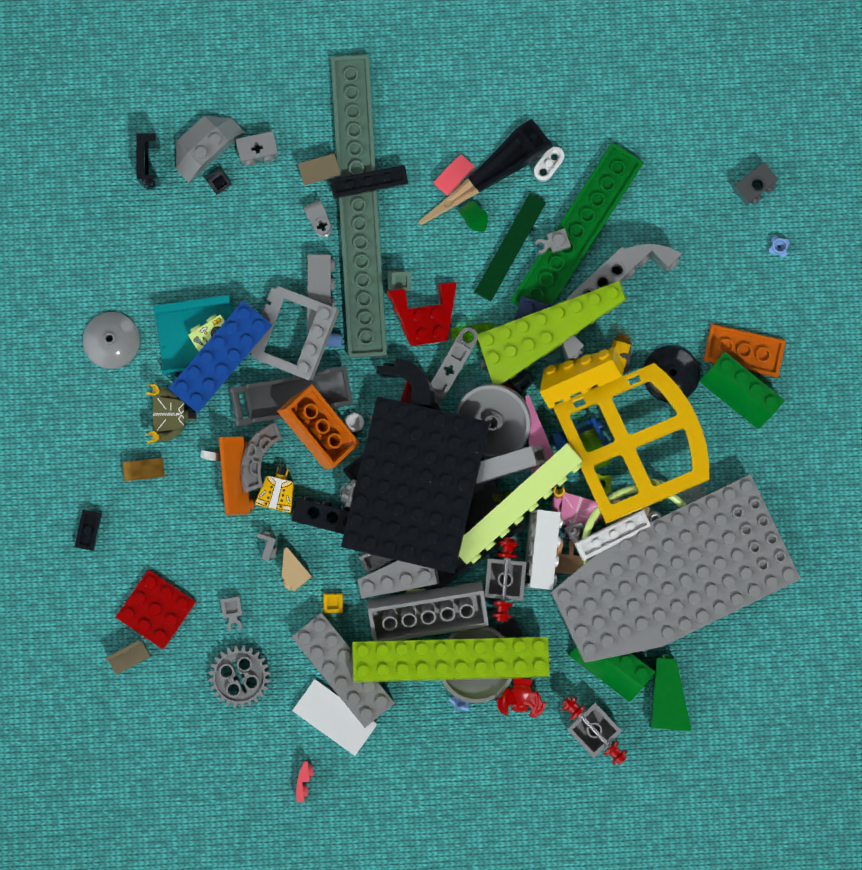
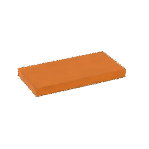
[703,324,786,378]

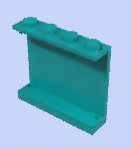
[153,295,240,378]

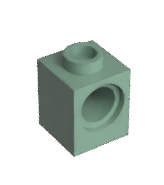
[387,270,411,291]

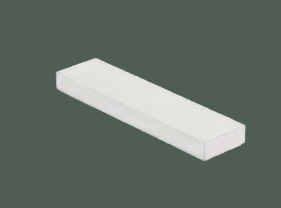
[574,509,651,561]

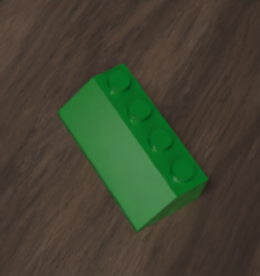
[699,351,785,429]
[569,646,655,702]

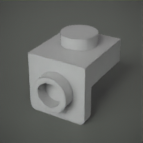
[256,531,278,562]

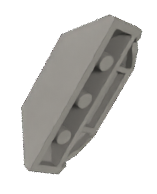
[176,116,245,183]

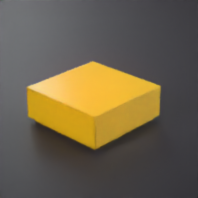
[323,593,343,613]

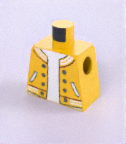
[255,467,294,514]

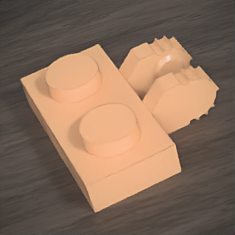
[555,539,583,575]

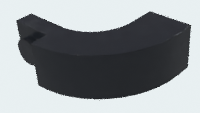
[376,359,435,409]

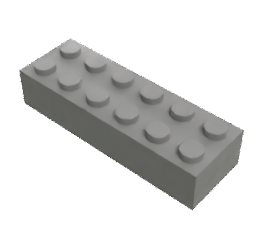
[367,581,489,641]
[291,613,395,728]

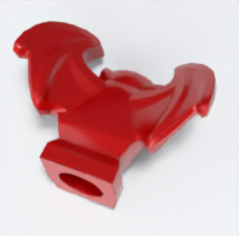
[497,678,546,718]

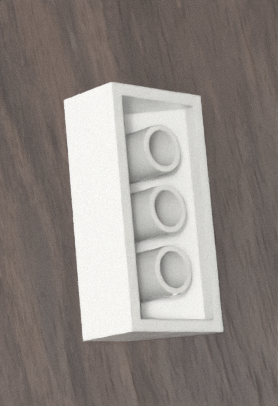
[524,510,563,590]

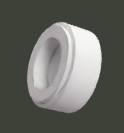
[345,413,364,433]
[200,450,220,461]

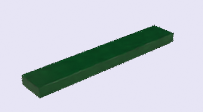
[474,194,546,302]

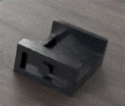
[136,133,160,189]

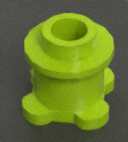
[597,474,613,494]

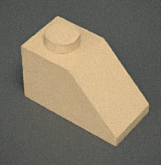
[282,547,312,592]

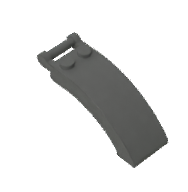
[228,366,353,427]

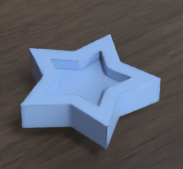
[449,697,469,712]

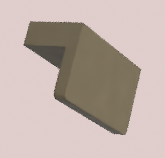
[298,153,340,185]
[105,640,151,675]

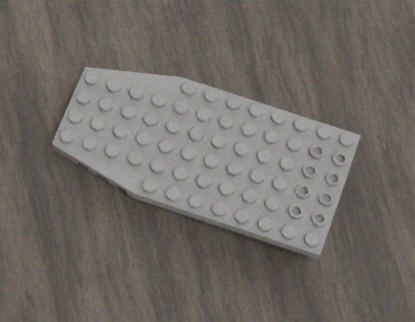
[551,474,801,663]

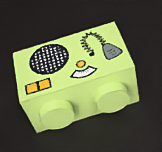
[188,314,225,352]

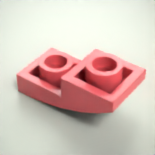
[434,154,475,196]
[296,761,314,803]

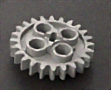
[208,646,271,708]

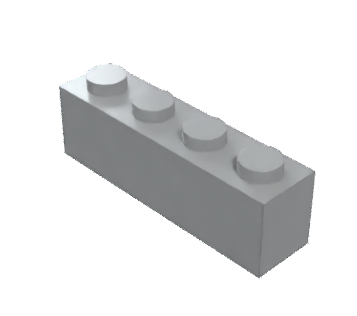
[307,255,335,333]

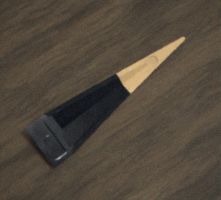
[419,119,553,225]

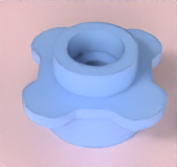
[769,236,790,257]

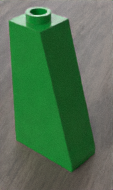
[650,654,691,731]

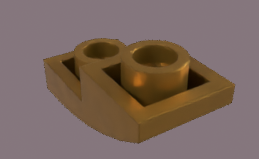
[122,458,165,481]

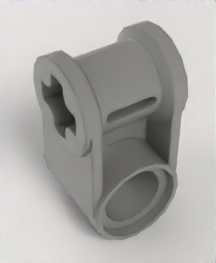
[303,199,332,238]

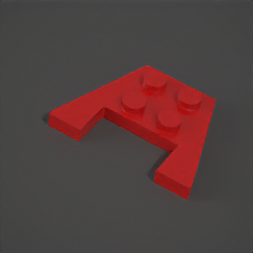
[387,282,456,346]

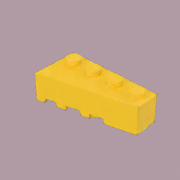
[540,348,624,409]

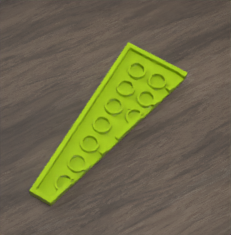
[477,281,627,385]

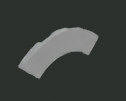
[240,421,282,493]

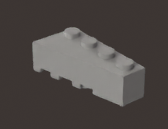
[357,561,440,598]

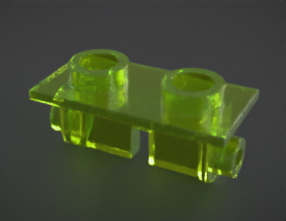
[579,428,610,470]

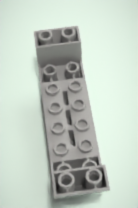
[561,244,682,361]

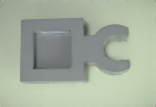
[535,228,571,255]
[220,596,243,631]

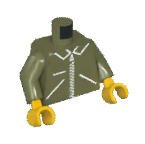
[145,384,197,444]

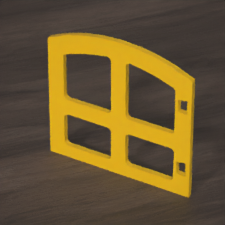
[553,363,709,524]

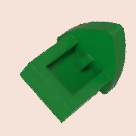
[458,200,488,232]

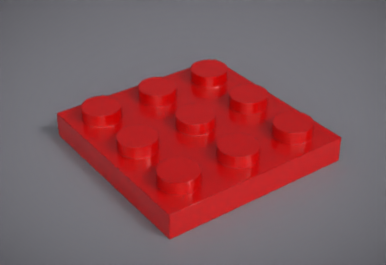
[116,569,196,650]

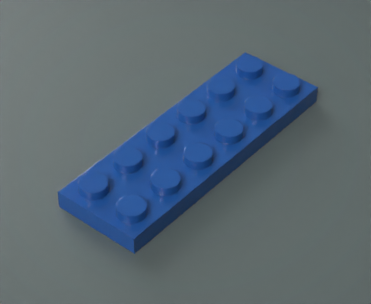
[168,301,272,413]

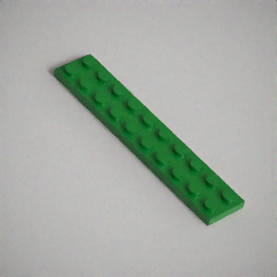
[510,142,644,307]

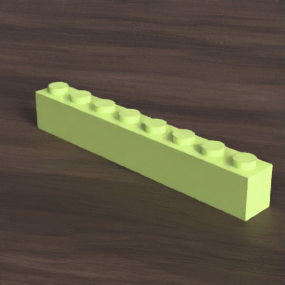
[459,443,583,564]

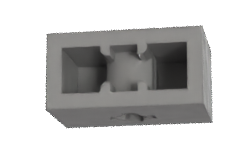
[236,131,279,166]

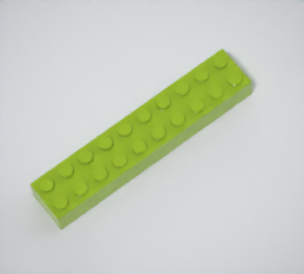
[352,637,550,683]

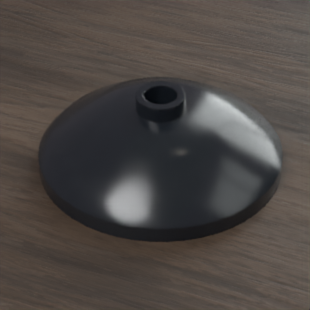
[643,346,700,403]

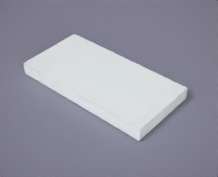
[292,679,377,756]

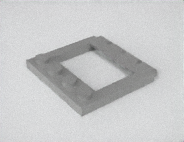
[249,286,340,381]

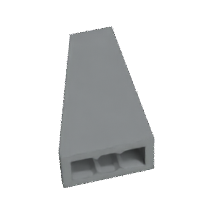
[476,446,547,484]

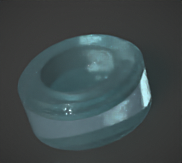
[543,347,561,363]

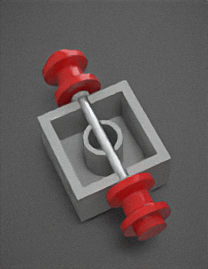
[484,538,527,622]
[561,696,628,765]

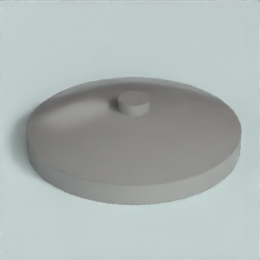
[455,384,532,459]
[441,626,512,703]

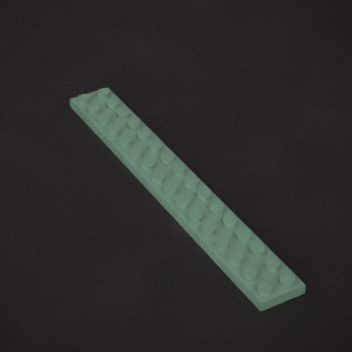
[331,55,387,358]

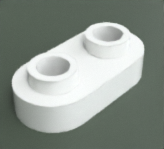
[534,147,564,182]

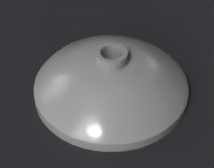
[83,312,140,369]

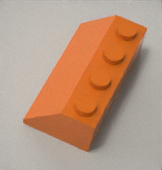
[277,384,359,470]
[219,437,255,516]

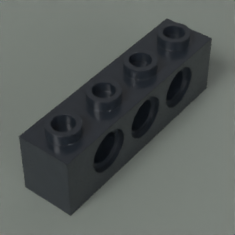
[291,496,350,534]

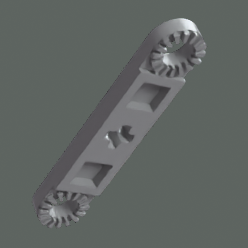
[431,327,478,406]

